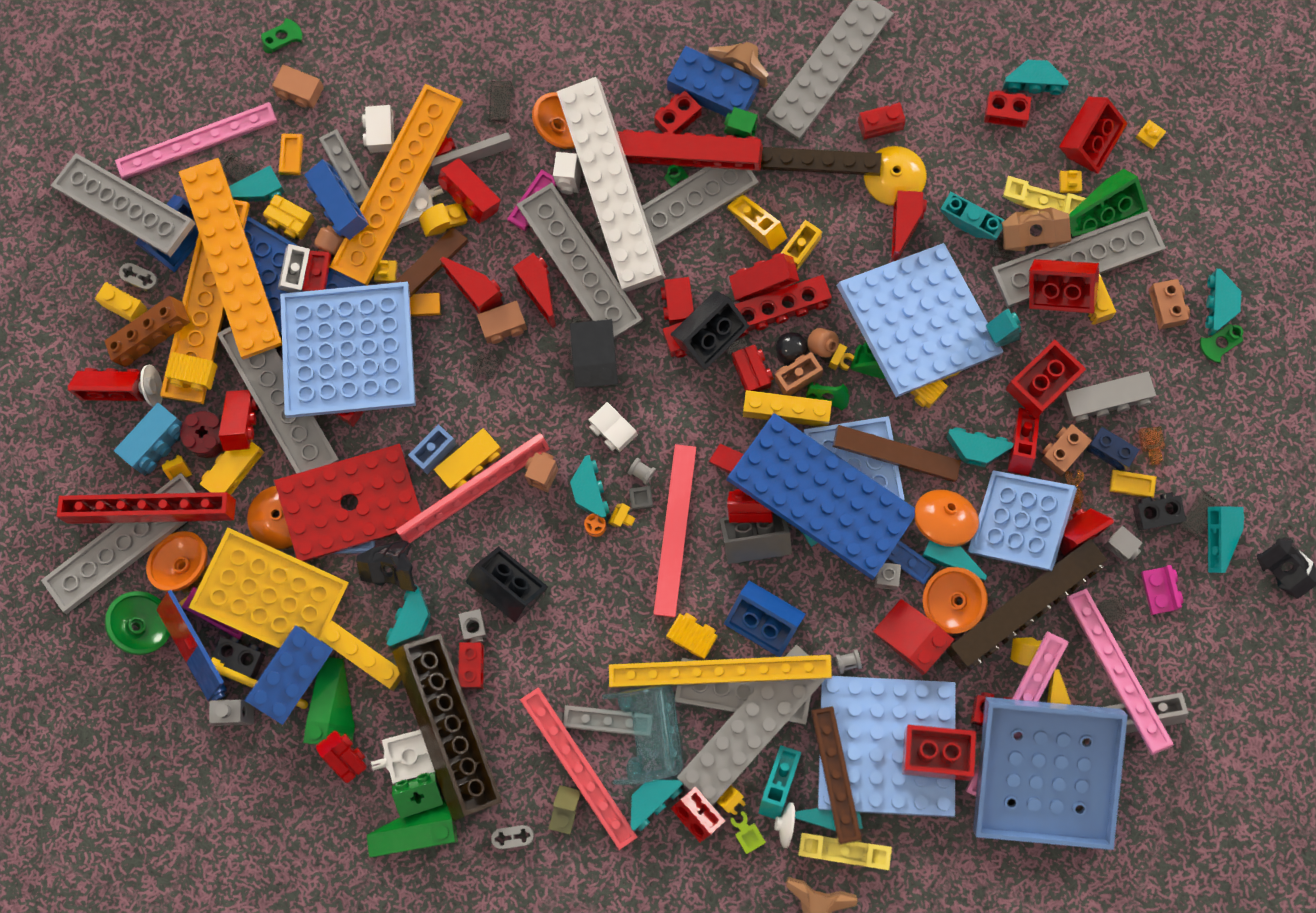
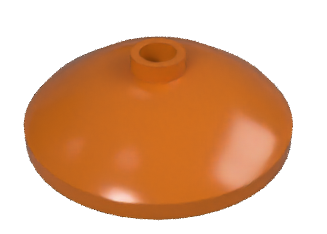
[532,93,575,149]
[247,486,293,549]
[914,490,979,547]
[146,531,208,592]
[923,567,988,634]

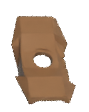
[708,42,769,88]
[1002,207,1071,251]
[786,877,857,913]

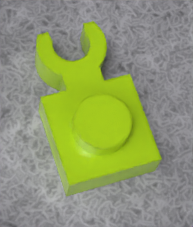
[730,811,766,854]

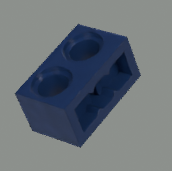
[1086,427,1140,471]

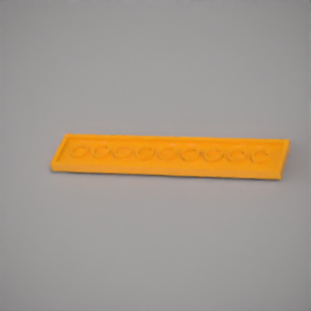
[330,84,463,286]
[179,158,282,360]
[160,200,250,404]

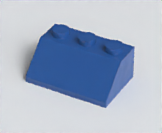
[135,195,199,273]
[724,580,806,657]

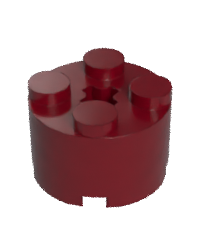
[180,411,223,458]

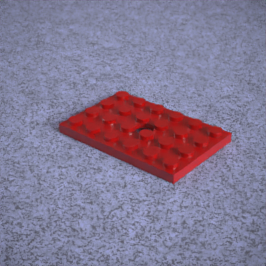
[274,444,421,562]

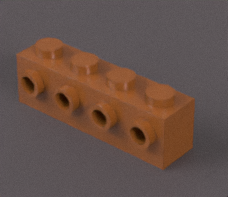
[104,295,190,367]

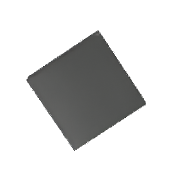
[629,486,653,511]

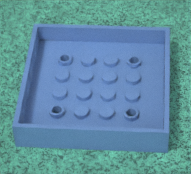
[973,697,1128,850]

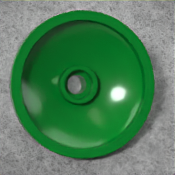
[105,591,170,655]

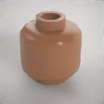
[314,225,345,255]
[808,328,839,358]

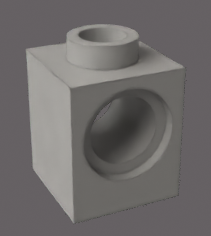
[1104,526,1142,562]
[875,563,901,590]
[459,609,488,642]

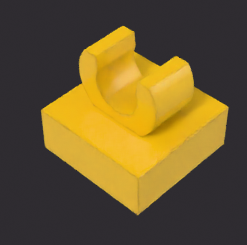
[1135,120,1166,150]
[1059,170,1082,193]
[374,260,397,283]
[828,344,854,371]
[162,455,192,481]
[608,503,636,527]
[716,785,746,815]

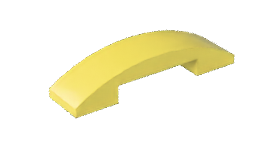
[1003,176,1086,214]
[798,833,892,870]

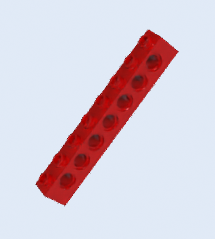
[663,275,832,358]

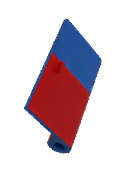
[157,590,227,701]

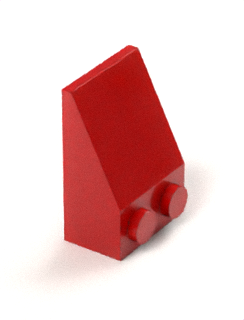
[891,191,927,262]
[513,253,556,328]
[440,257,503,314]
[1059,508,1115,556]
[873,599,954,675]

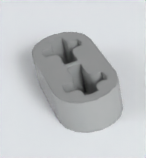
[119,263,159,292]
[491,825,534,849]

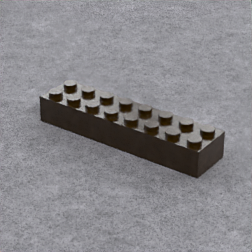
[945,539,1107,671]
[392,634,502,821]

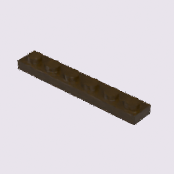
[761,147,882,176]

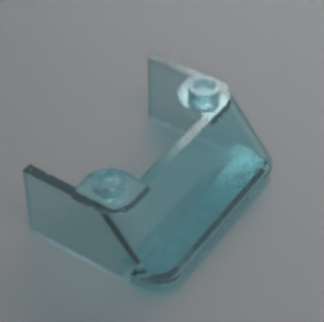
[602,685,683,785]

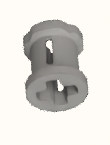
[628,458,656,485]
[835,649,862,674]

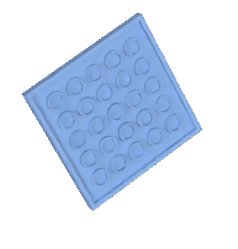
[836,243,1004,397]
[280,282,416,418]
[818,676,955,818]

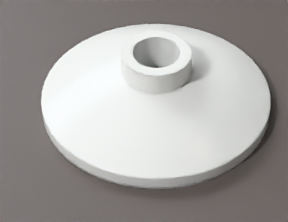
[138,365,163,407]
[774,802,795,848]

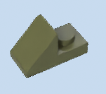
[549,785,581,835]

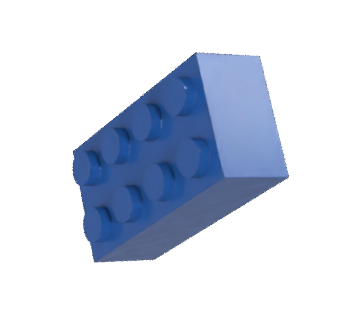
[667,46,760,117]
[244,625,333,725]

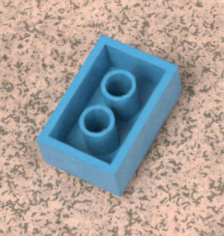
[114,402,183,476]

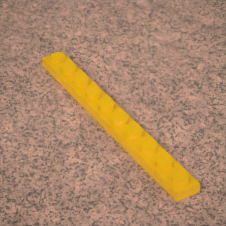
[609,655,832,688]

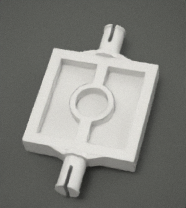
[398,180,444,229]
[371,730,435,784]

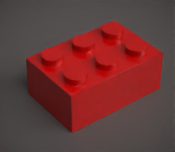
[1005,340,1086,419]
[902,724,976,781]

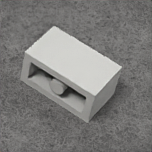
[362,105,394,153]
[553,152,582,194]
[278,244,310,293]

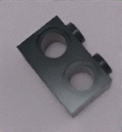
[1132,492,1186,530]
[211,635,266,679]

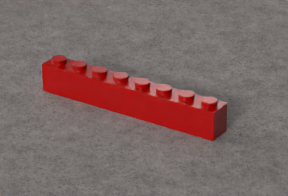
[617,129,763,171]
[56,492,236,524]

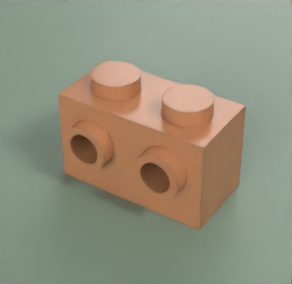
[272,65,324,109]
[1149,279,1190,330]
[477,300,527,344]
[775,352,823,396]
[1041,424,1092,476]
[525,452,559,493]

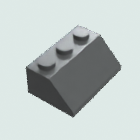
[719,513,792,564]

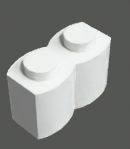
[588,402,638,452]

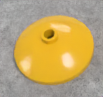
[864,146,927,206]

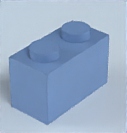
[408,424,457,475]

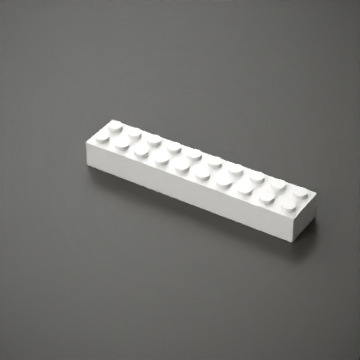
[557,77,665,292]

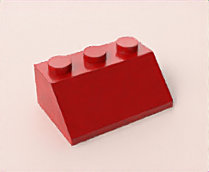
[1059,96,1128,174]
[1029,259,1099,313]
[67,368,144,402]

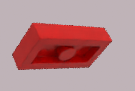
[302,250,331,292]

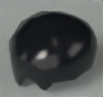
[776,332,808,366]

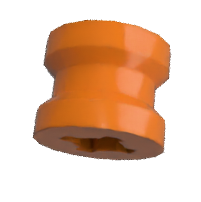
[584,513,607,537]

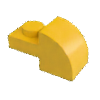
[419,203,468,237]
[1010,637,1042,666]

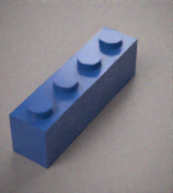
[304,159,369,240]

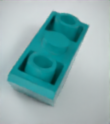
[1003,59,1069,95]
[940,192,1004,240]
[1205,269,1241,336]
[986,308,1022,347]
[946,427,1014,467]
[570,455,610,521]
[386,584,431,648]
[631,780,683,832]

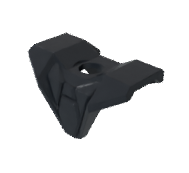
[1257,537,1316,599]
[356,540,418,592]

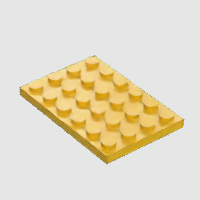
[189,528,349,648]

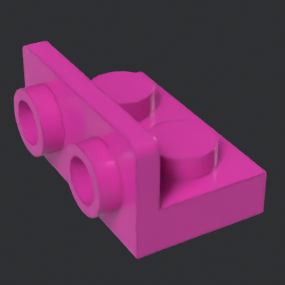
[1141,565,1183,615]

